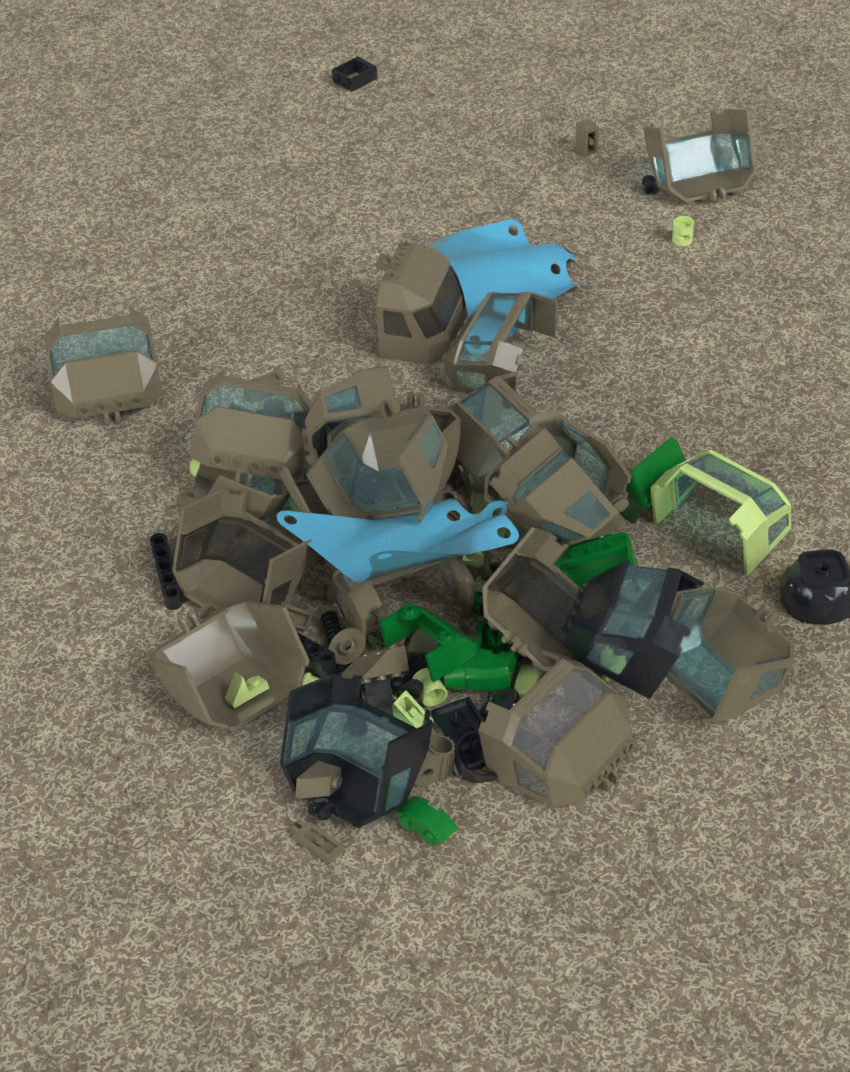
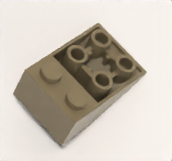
[341,646,409,684]

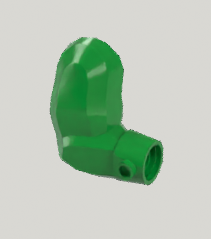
[444,618,519,693]

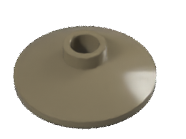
[329,628,366,665]

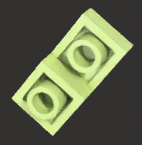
[515,664,543,698]

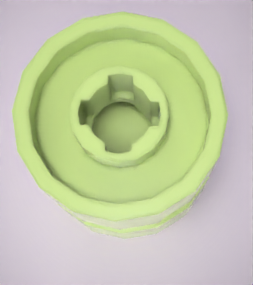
[672,216,694,246]
[412,668,448,707]

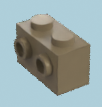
[576,119,599,157]

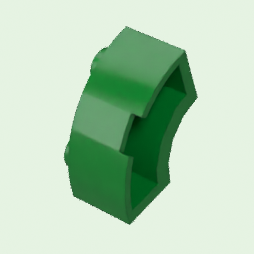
[394,796,459,846]

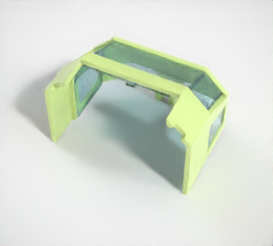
[650,450,791,576]

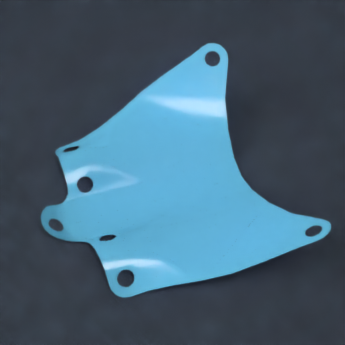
[427,219,585,355]
[277,498,519,582]

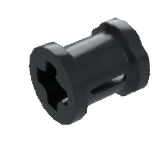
[642,175,658,195]

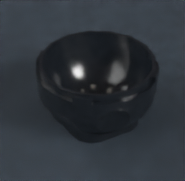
[779,549,850,625]

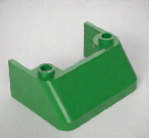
[620,437,688,524]
[555,532,645,614]
[379,604,478,682]

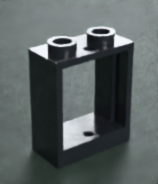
[332,56,378,92]

